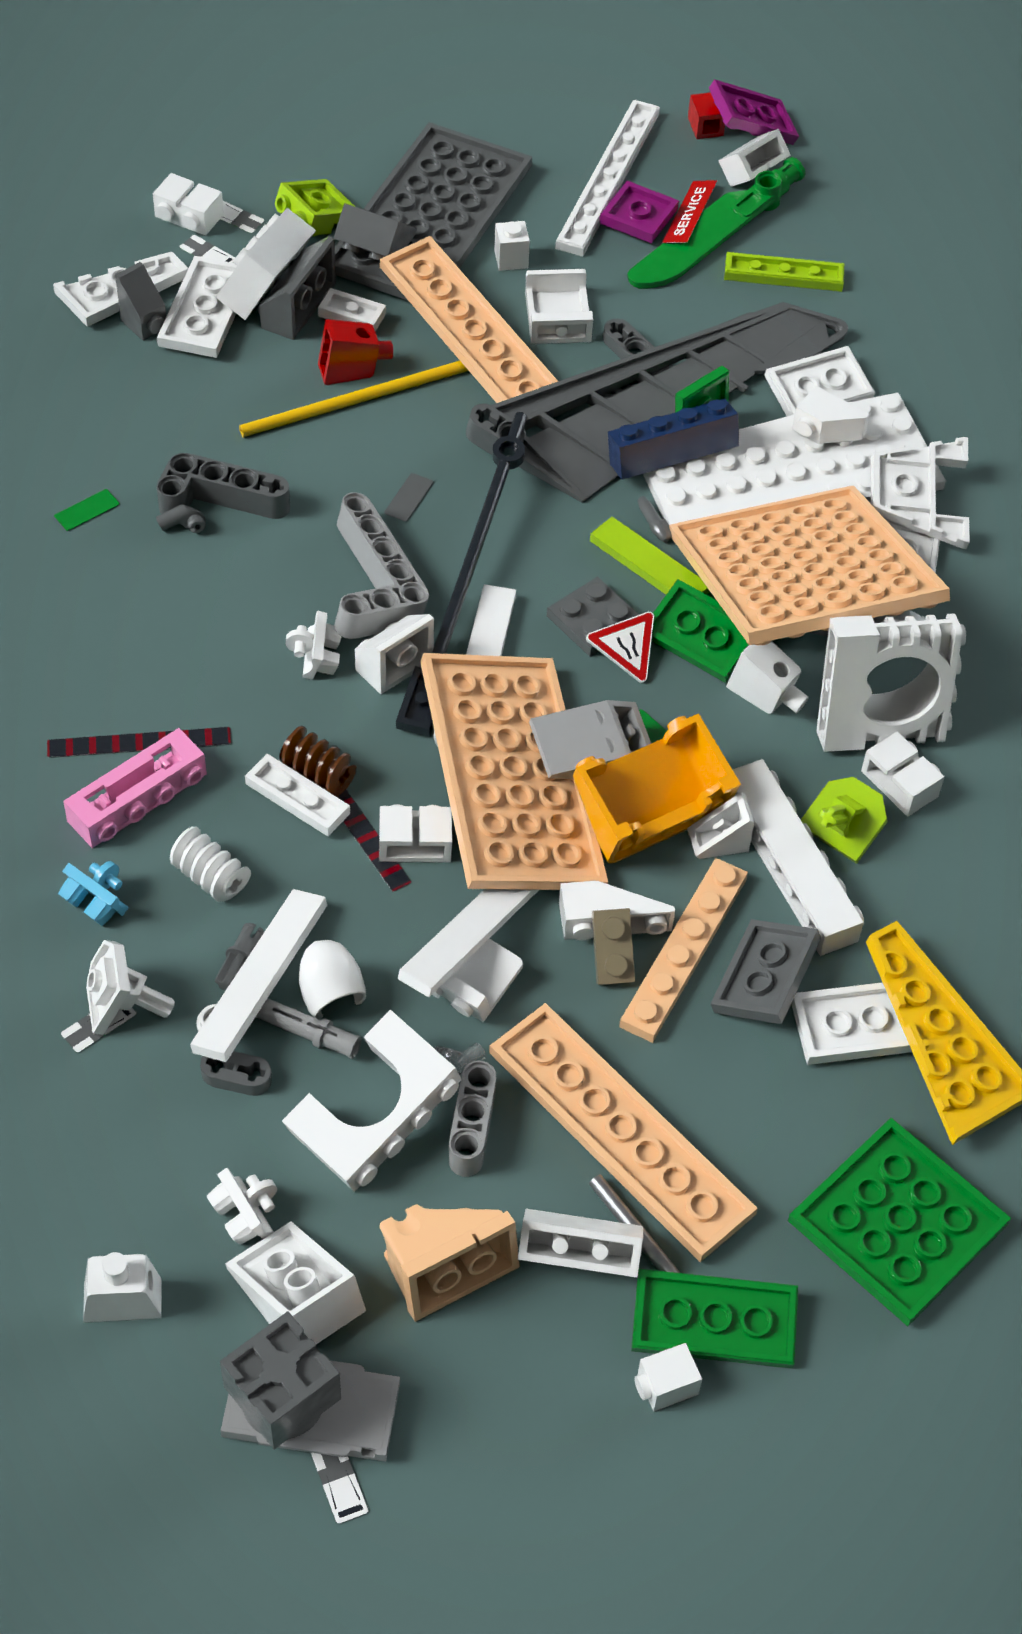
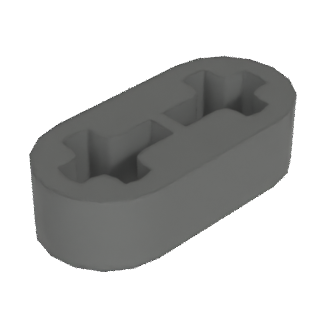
[200,1051,272,1096]

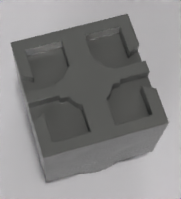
[220,1311,341,1450]

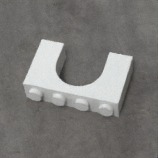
[282,1010,462,1192]

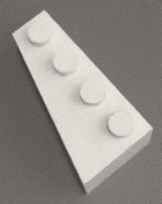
[216,208,316,320]

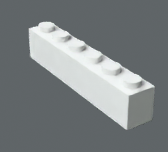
[733,759,864,956]

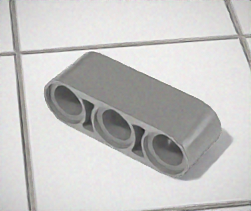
[449,1061,496,1177]

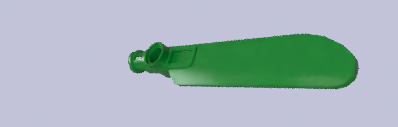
[627,157,806,289]

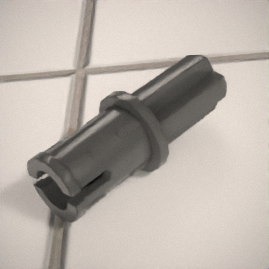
[215,923,264,990]

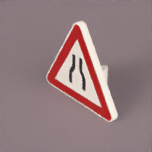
[586,611,654,683]

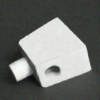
[726,641,809,714]
[83,1252,162,1322]

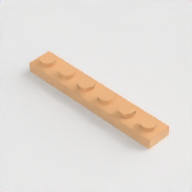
[619,858,748,1043]

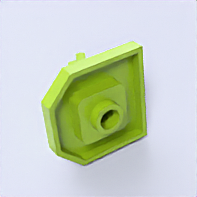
[801,777,888,864]

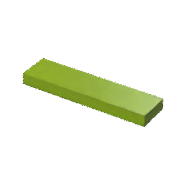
[724,252,845,292]
[590,516,710,595]

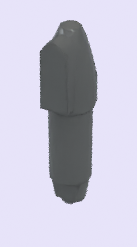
[637,496,672,543]

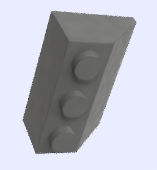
[258,236,336,340]

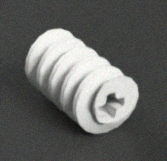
[170,826,251,902]

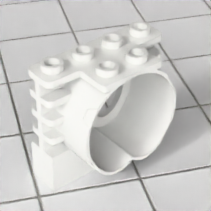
[816,610,966,752]

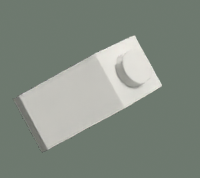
[792,386,870,444]

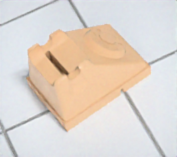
[379,1204,519,1322]

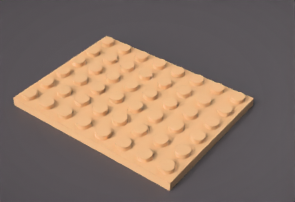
[669,485,950,645]

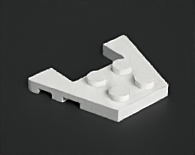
[871,437,970,549]

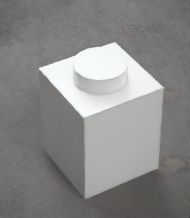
[494,221,530,271]
[635,1343,702,1412]

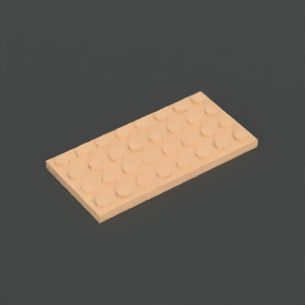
[420,653,608,890]

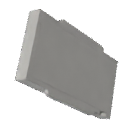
[221,1361,400,1462]

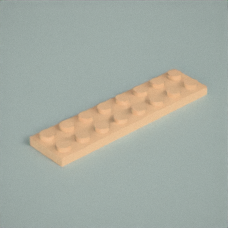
[380,236,558,403]
[489,1003,758,1262]

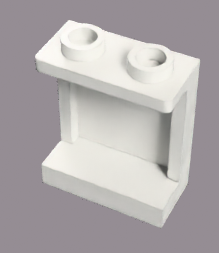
[525,269,593,344]

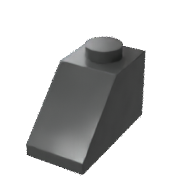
[115,262,166,341]

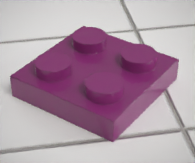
[600,181,679,244]

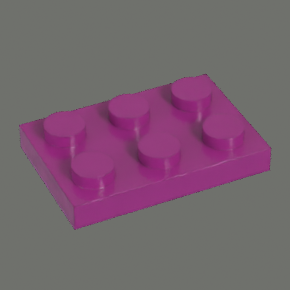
[709,79,799,145]

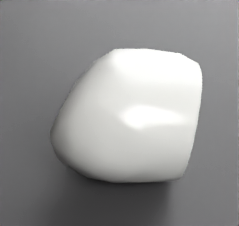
[299,940,366,1019]

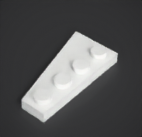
[53,252,189,327]

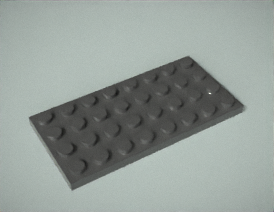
[335,122,532,301]

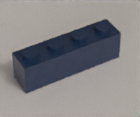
[608,399,739,480]

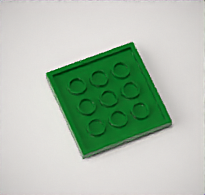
[788,1118,1011,1327]

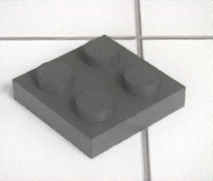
[547,576,639,657]

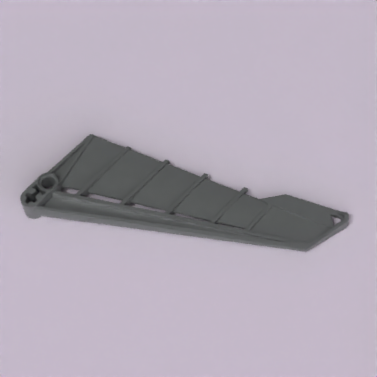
[466,302,848,503]

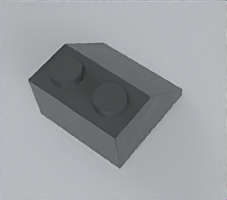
[334,203,417,261]

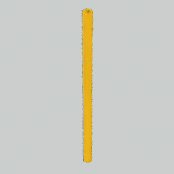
[239,360,469,437]

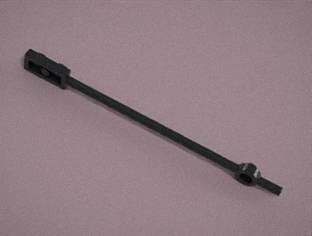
[396,412,528,737]

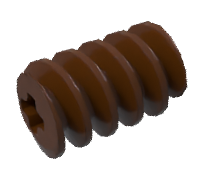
[279,725,357,796]

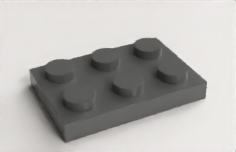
[711,919,821,1024]

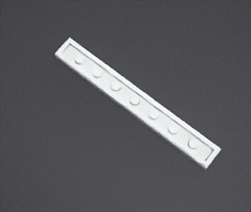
[555,100,660,257]

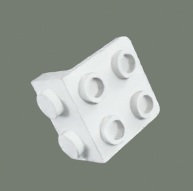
[432,939,523,1022]

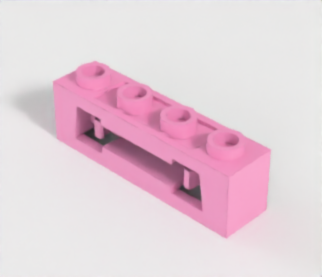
[63,728,207,848]

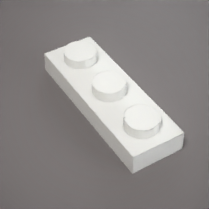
[245,754,350,836]

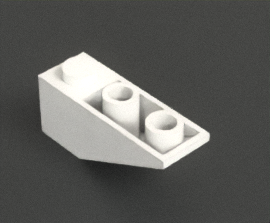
[559,881,675,941]

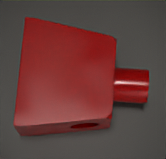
[318,319,393,385]

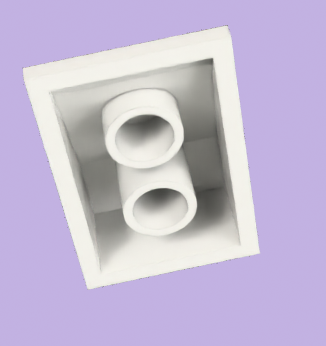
[225,1222,366,1344]

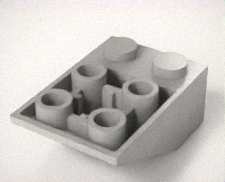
[529,700,651,780]

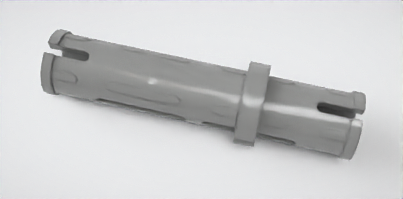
[255,998,362,1059]

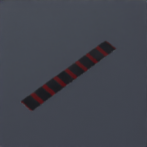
[47,727,231,757]
[325,789,411,891]

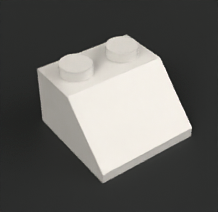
[355,614,434,694]

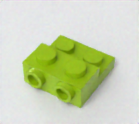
[275,179,355,237]

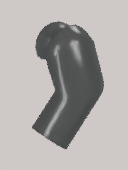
[156,504,206,533]

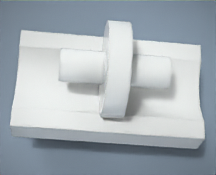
[285,611,341,680]
[207,1168,277,1245]

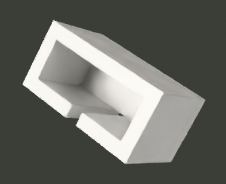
[718,129,791,187]
[153,173,224,236]
[861,731,944,817]
[379,804,452,862]

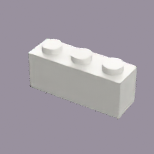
[518,1209,643,1277]

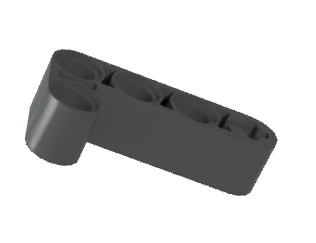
[156,453,290,519]

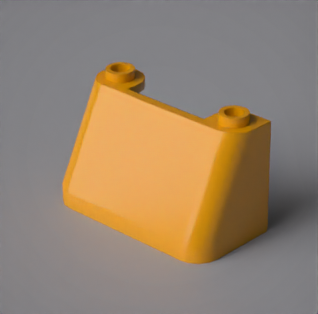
[573,713,741,863]

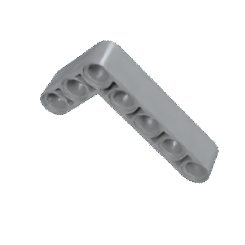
[334,492,429,639]

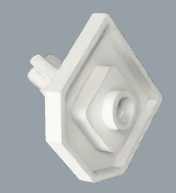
[86,940,175,1035]

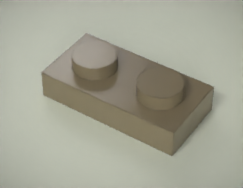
[592,908,635,985]

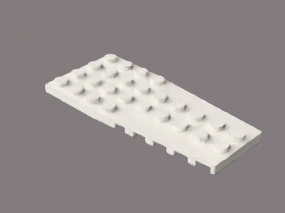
[643,393,946,525]

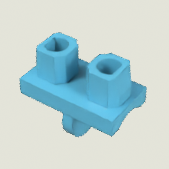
[58,861,129,926]

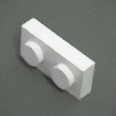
[318,288,386,331]

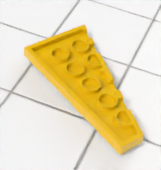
[866,921,1022,1145]

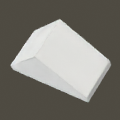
[687,792,754,859]

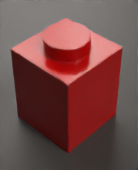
[688,92,725,139]

